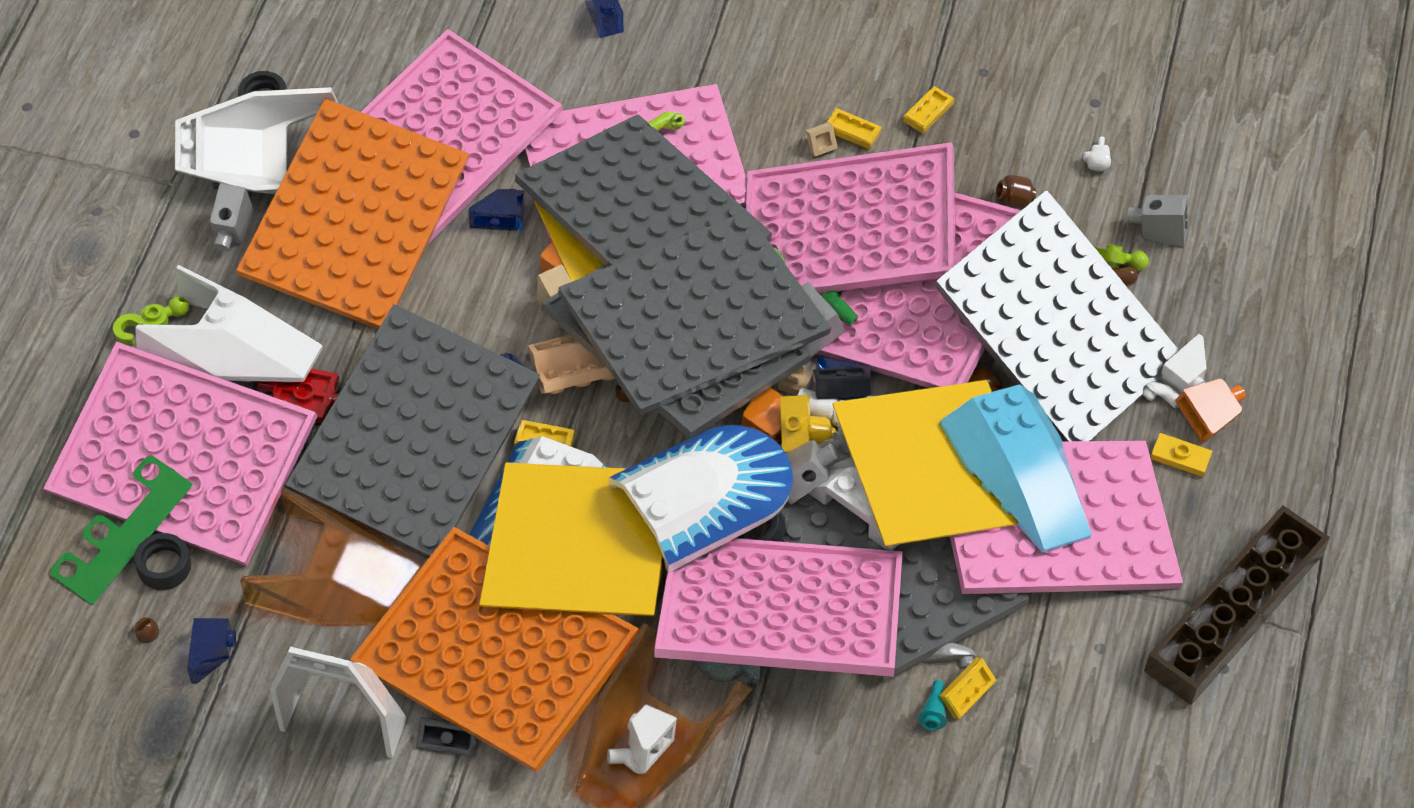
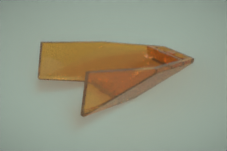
[240,487,423,626]
[575,623,753,808]

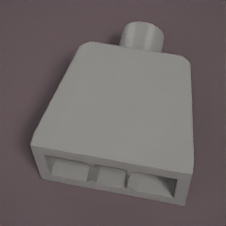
[210,183,254,252]
[1127,195,1189,247]
[786,440,839,504]

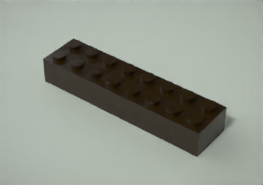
[1144,505,1330,705]

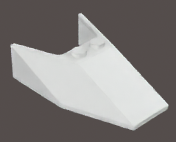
[175,87,338,194]
[136,265,323,382]
[270,647,407,758]

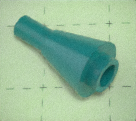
[917,680,947,731]

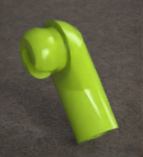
[647,111,685,131]

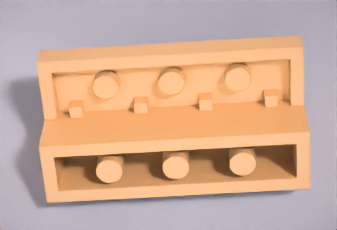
[528,335,614,394]

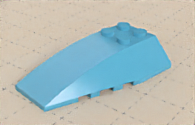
[939,384,1092,553]

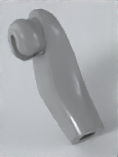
[923,643,976,668]

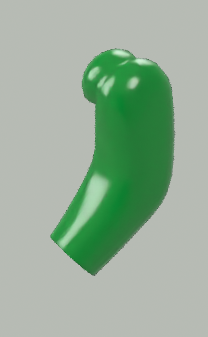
[821,291,858,327]

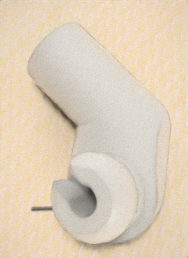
[1142,381,1179,409]
[607,748,648,774]

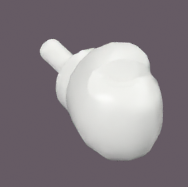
[1083,136,1111,172]

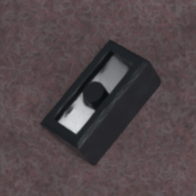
[813,366,871,399]
[416,717,479,757]

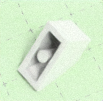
[1160,334,1206,395]
[628,705,677,773]

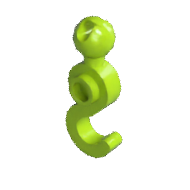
[1093,244,1149,271]
[113,296,189,346]

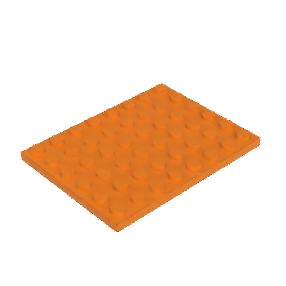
[236,98,469,329]
[350,527,640,774]

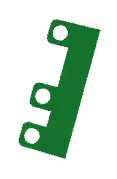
[50,456,194,605]

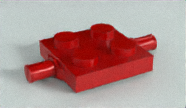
[258,368,339,424]

